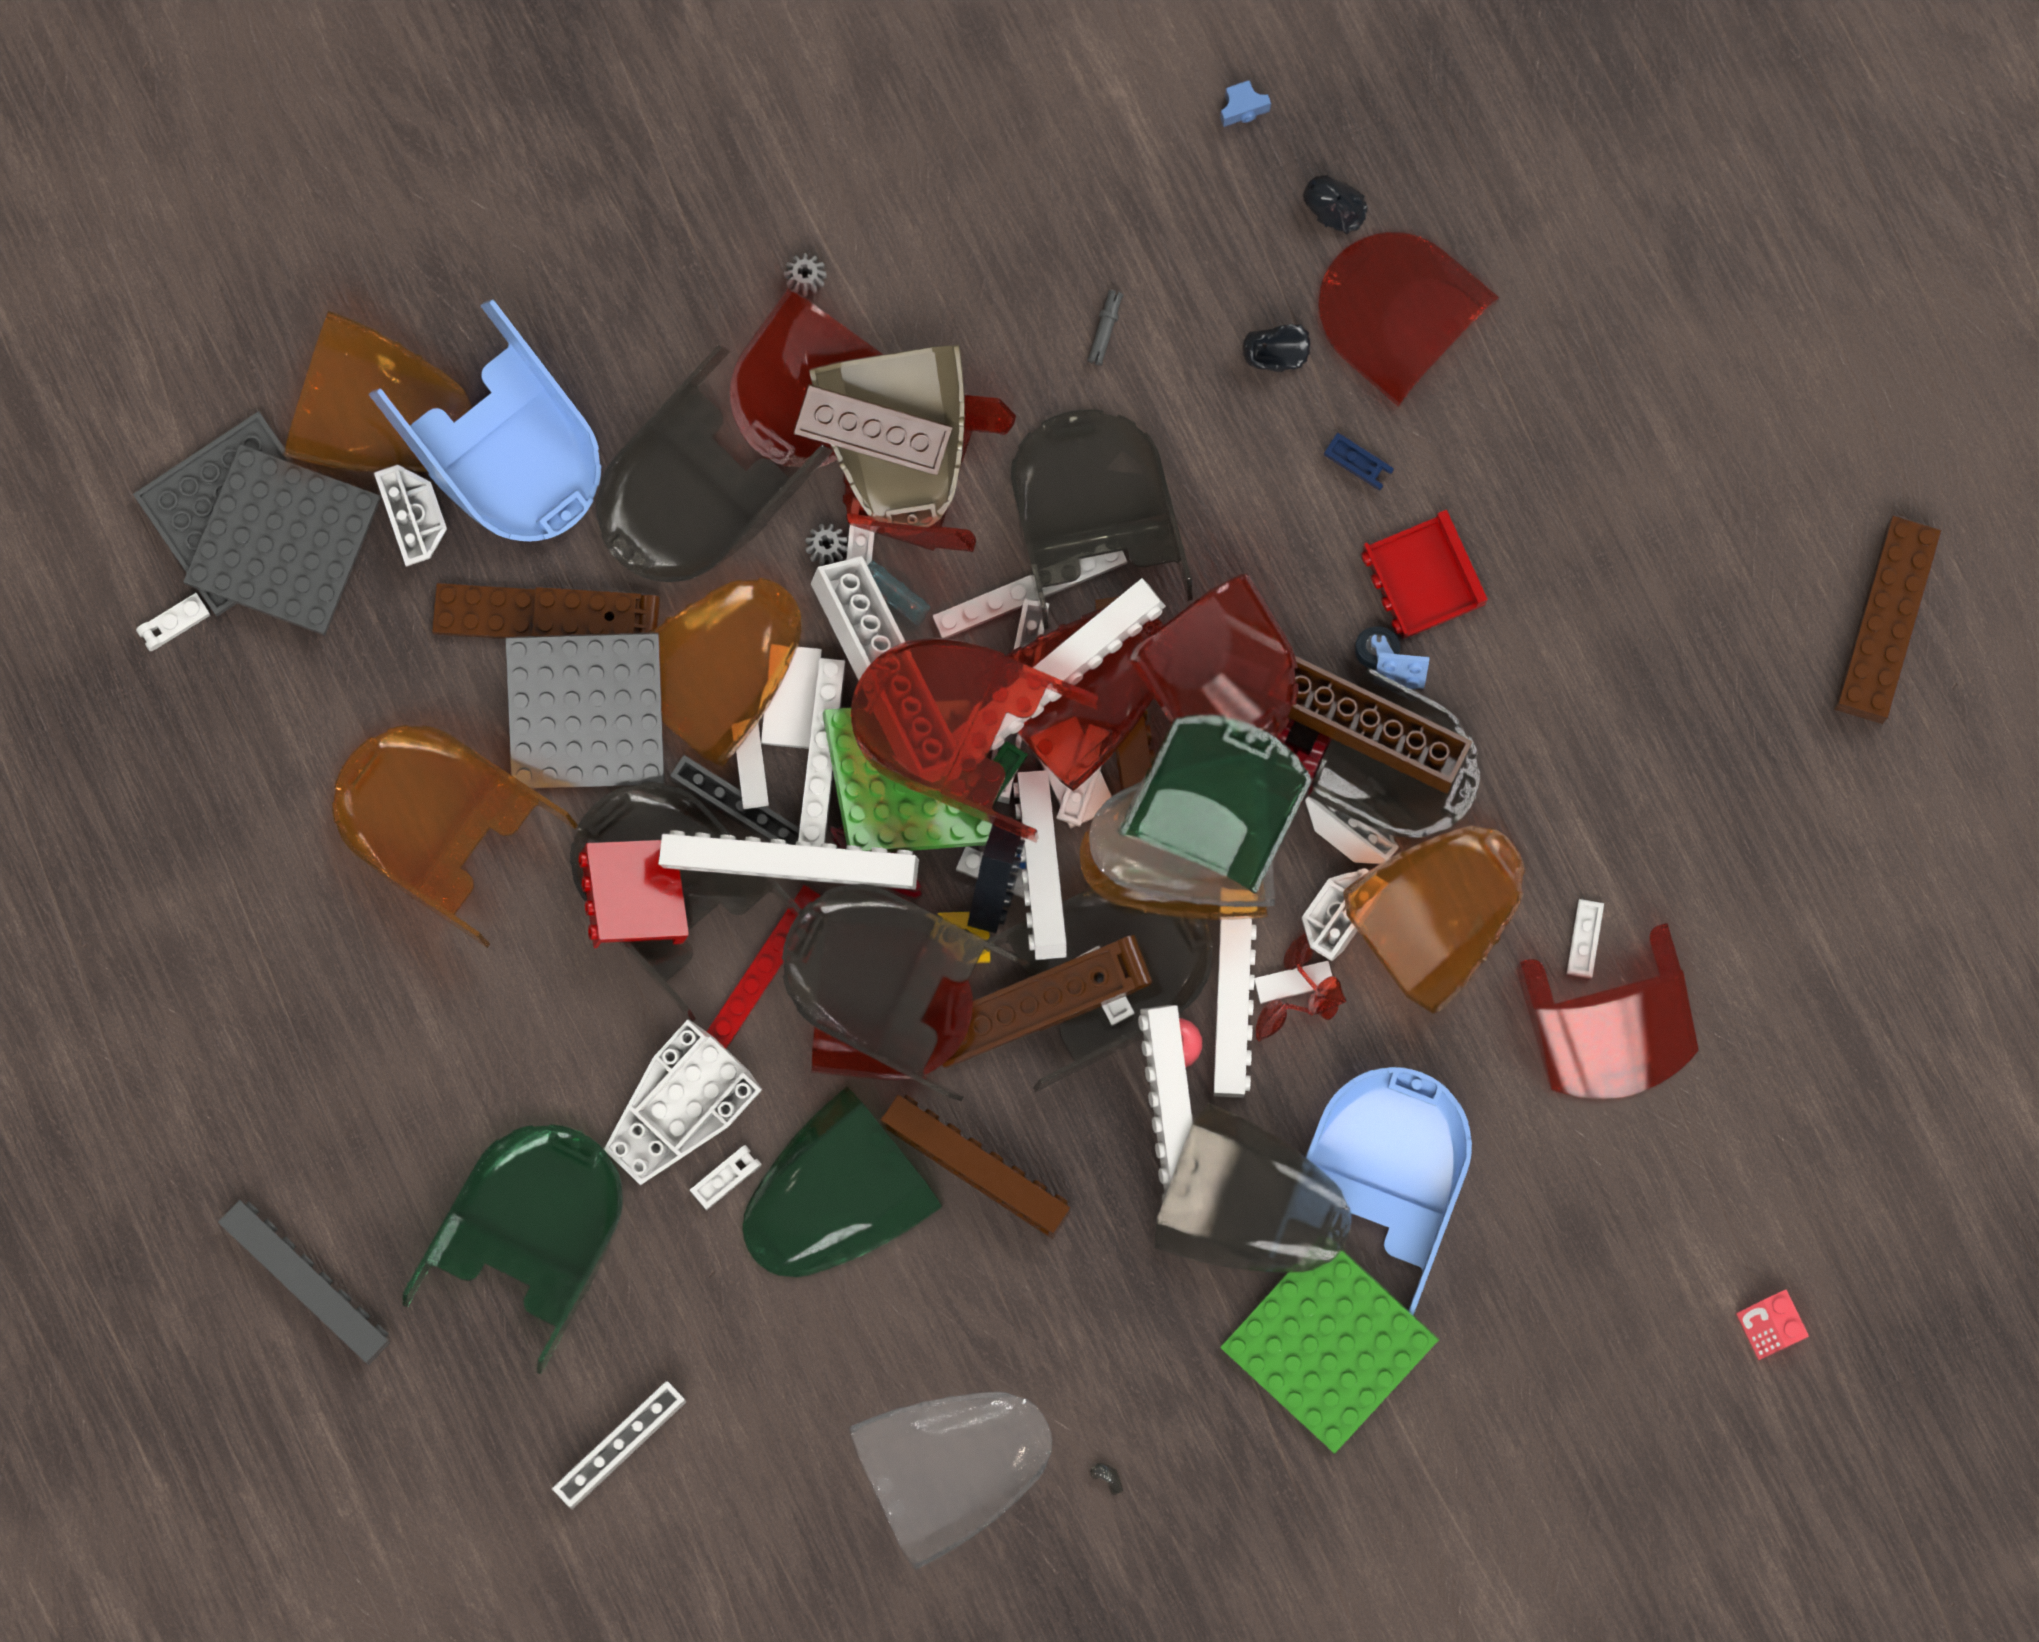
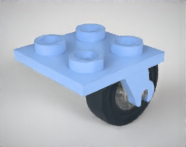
[1355,627,1429,689]

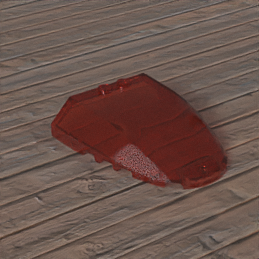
[975,607,1172,791]

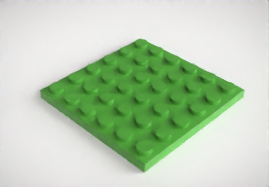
[822,700,993,852]
[1220,1233,1439,1454]

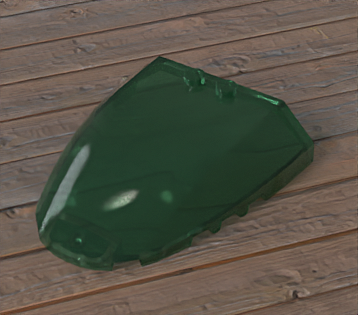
[742,1087,942,1278]

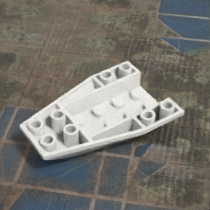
[604,1019,762,1185]

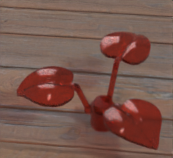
[1256,934,1346,1042]

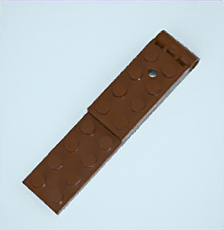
[432,583,660,639]
[926,935,1153,1069]

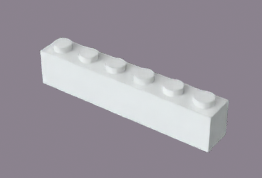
[552,1381,686,1509]

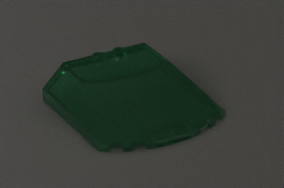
[1117,714,1312,894]

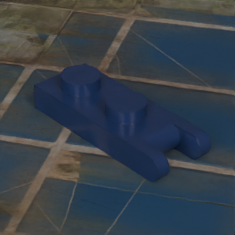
[1324,433,1394,490]

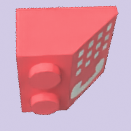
[1736,1290,1809,1361]

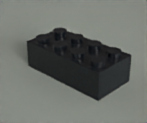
[967,821,1026,934]

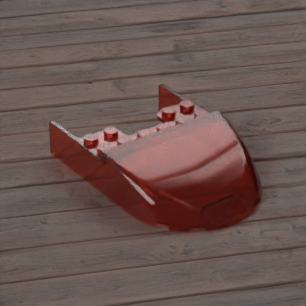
[851,638,1099,843]

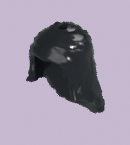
[1303,175,1368,234]
[1242,324,1311,372]

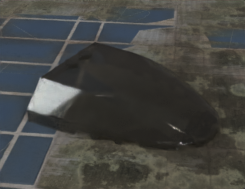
[1155,1103,1351,1273]

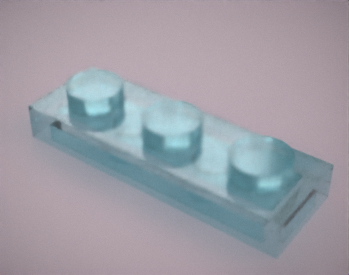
[867,560,931,626]

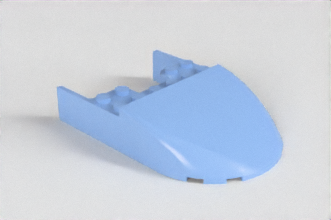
[369,299,601,541]
[1266,1067,1472,1315]

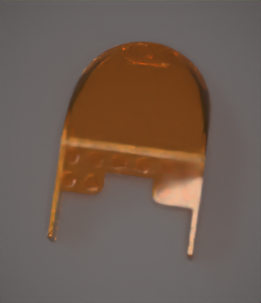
[332,725,578,948]

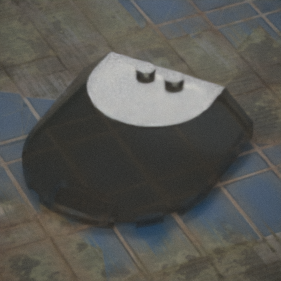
[1308,668,1480,838]

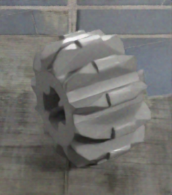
[784,253,827,297]
[805,524,847,566]

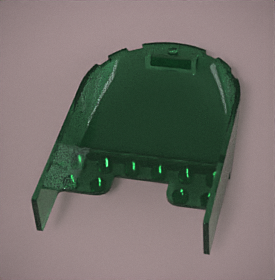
[403,1124,623,1374]

